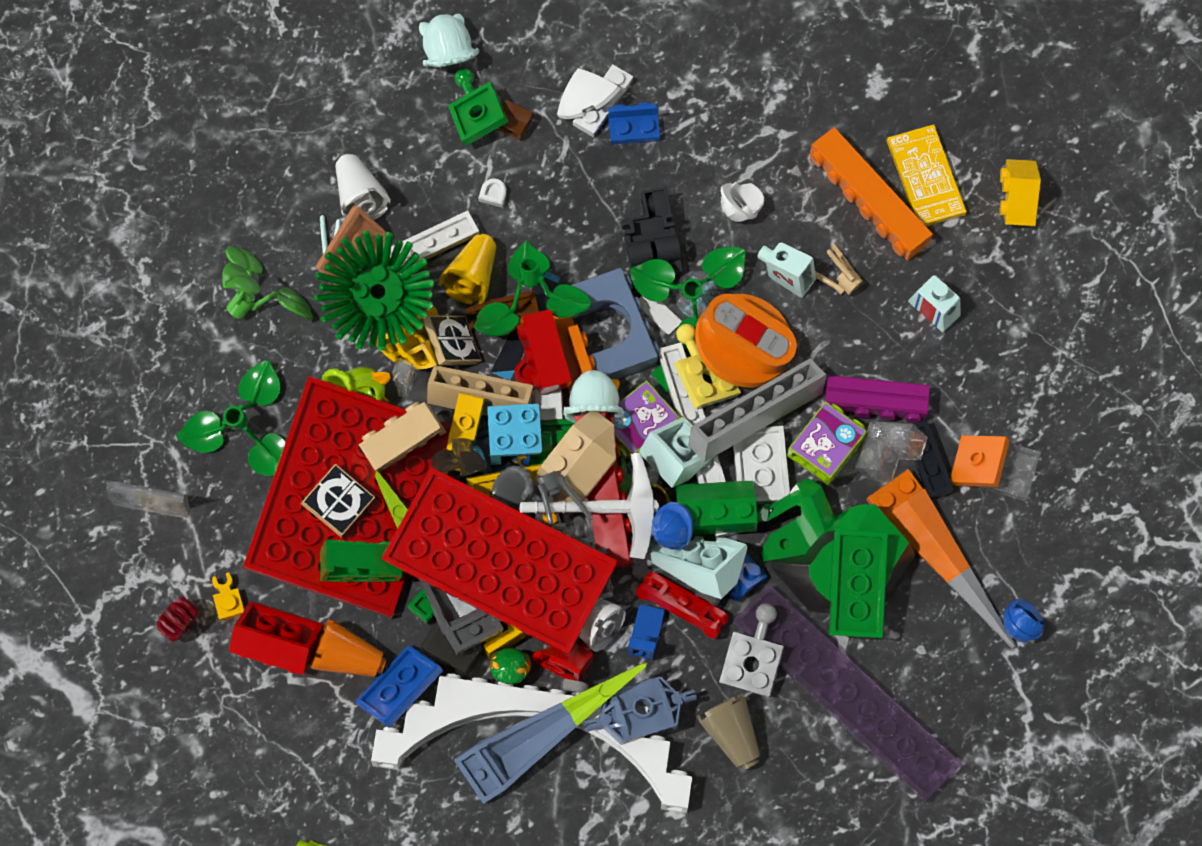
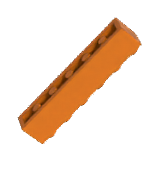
[810,127,933,261]

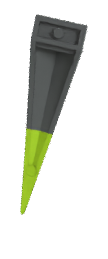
[375,472,503,655]

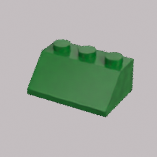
[676,480,758,535]

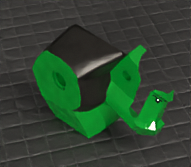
[757,478,915,613]

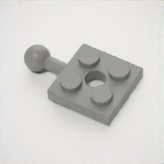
[719,603,785,697]

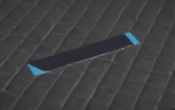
[491,272,560,380]

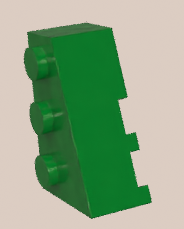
[320,540,402,582]

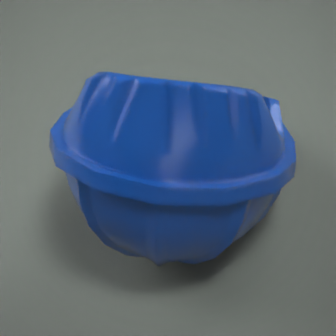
[651,502,693,550]
[1003,599,1045,642]

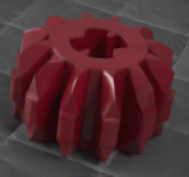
[156,596,199,642]

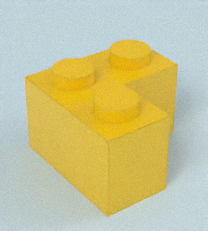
[1000,159,1041,226]

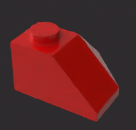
[532,642,594,682]

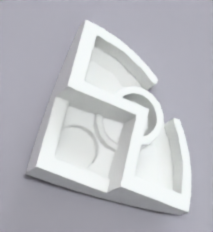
[557,68,620,119]

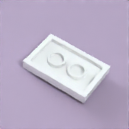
[733,426,790,504]

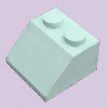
[639,417,713,488]

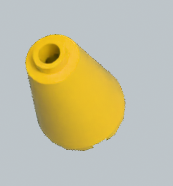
[439,234,496,305]

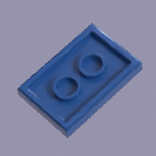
[355,645,443,728]

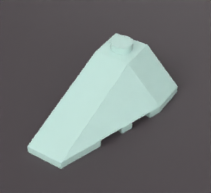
[645,535,747,599]

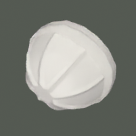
[721,182,765,222]

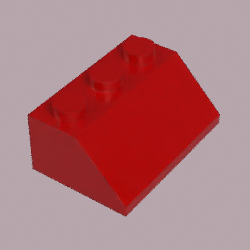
[229,601,324,675]

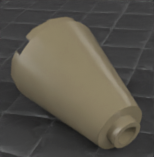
[696,693,760,770]

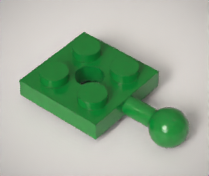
[448,68,508,146]

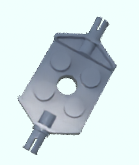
[584,676,697,745]

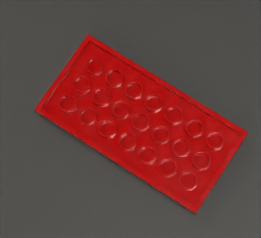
[381,467,618,655]

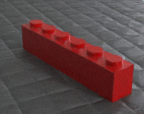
[574,411,634,569]

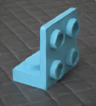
[488,404,542,465]

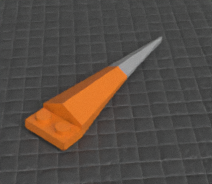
[866,469,1015,649]

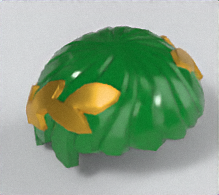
[490,648,531,684]

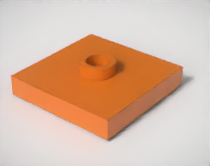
[950,435,1010,487]

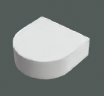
[478,179,506,207]

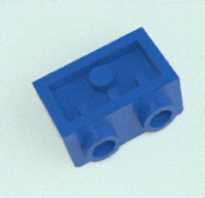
[608,102,660,145]

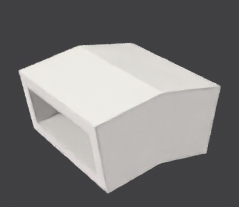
[532,389,564,421]

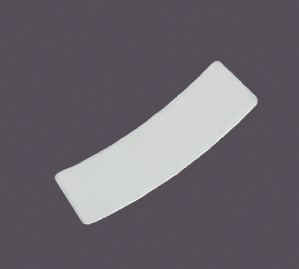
[639,296,681,334]

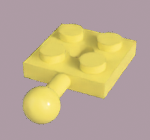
[674,324,741,409]

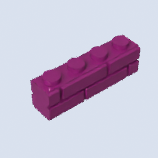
[824,375,930,423]

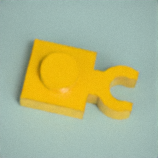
[212,573,244,622]

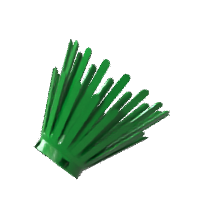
[314,231,434,351]

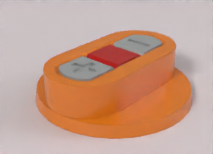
[695,294,797,388]

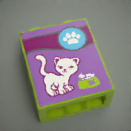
[607,380,680,462]
[787,402,867,486]

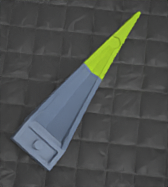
[454,663,647,804]

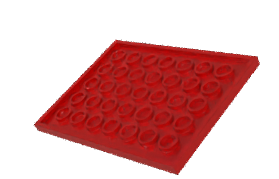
[243,376,452,618]

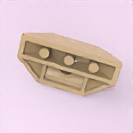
[533,411,616,502]

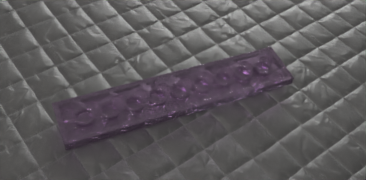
[733,585,962,803]

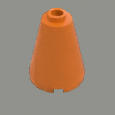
[310,619,386,677]

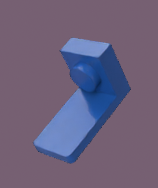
[627,604,664,660]

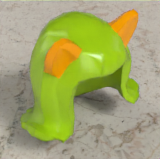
[321,367,391,404]

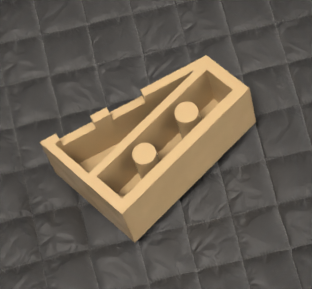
[358,402,447,472]

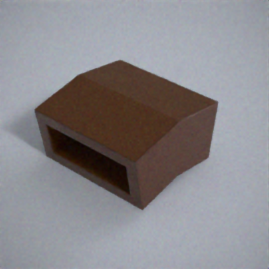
[497,99,535,141]

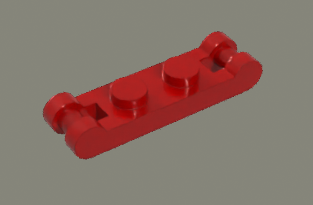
[635,572,729,639]

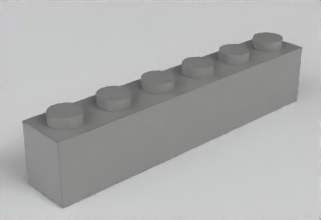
[688,358,826,462]

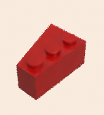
[517,309,572,395]

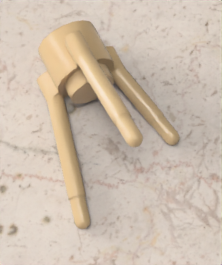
[815,244,863,295]

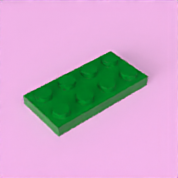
[829,530,888,638]

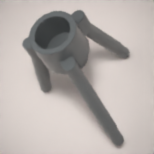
[536,471,593,525]

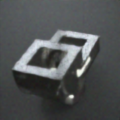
[431,438,487,476]

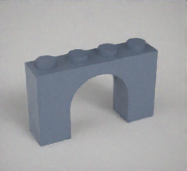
[571,268,660,380]

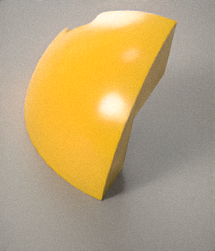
[376,306,439,369]

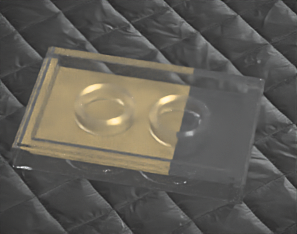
[106,481,191,519]

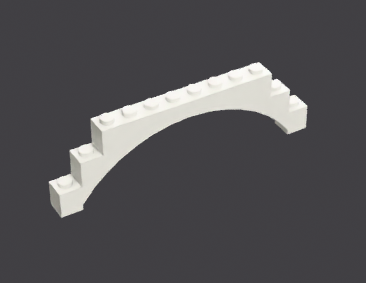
[371,674,692,813]

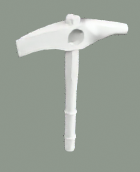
[520,452,659,559]

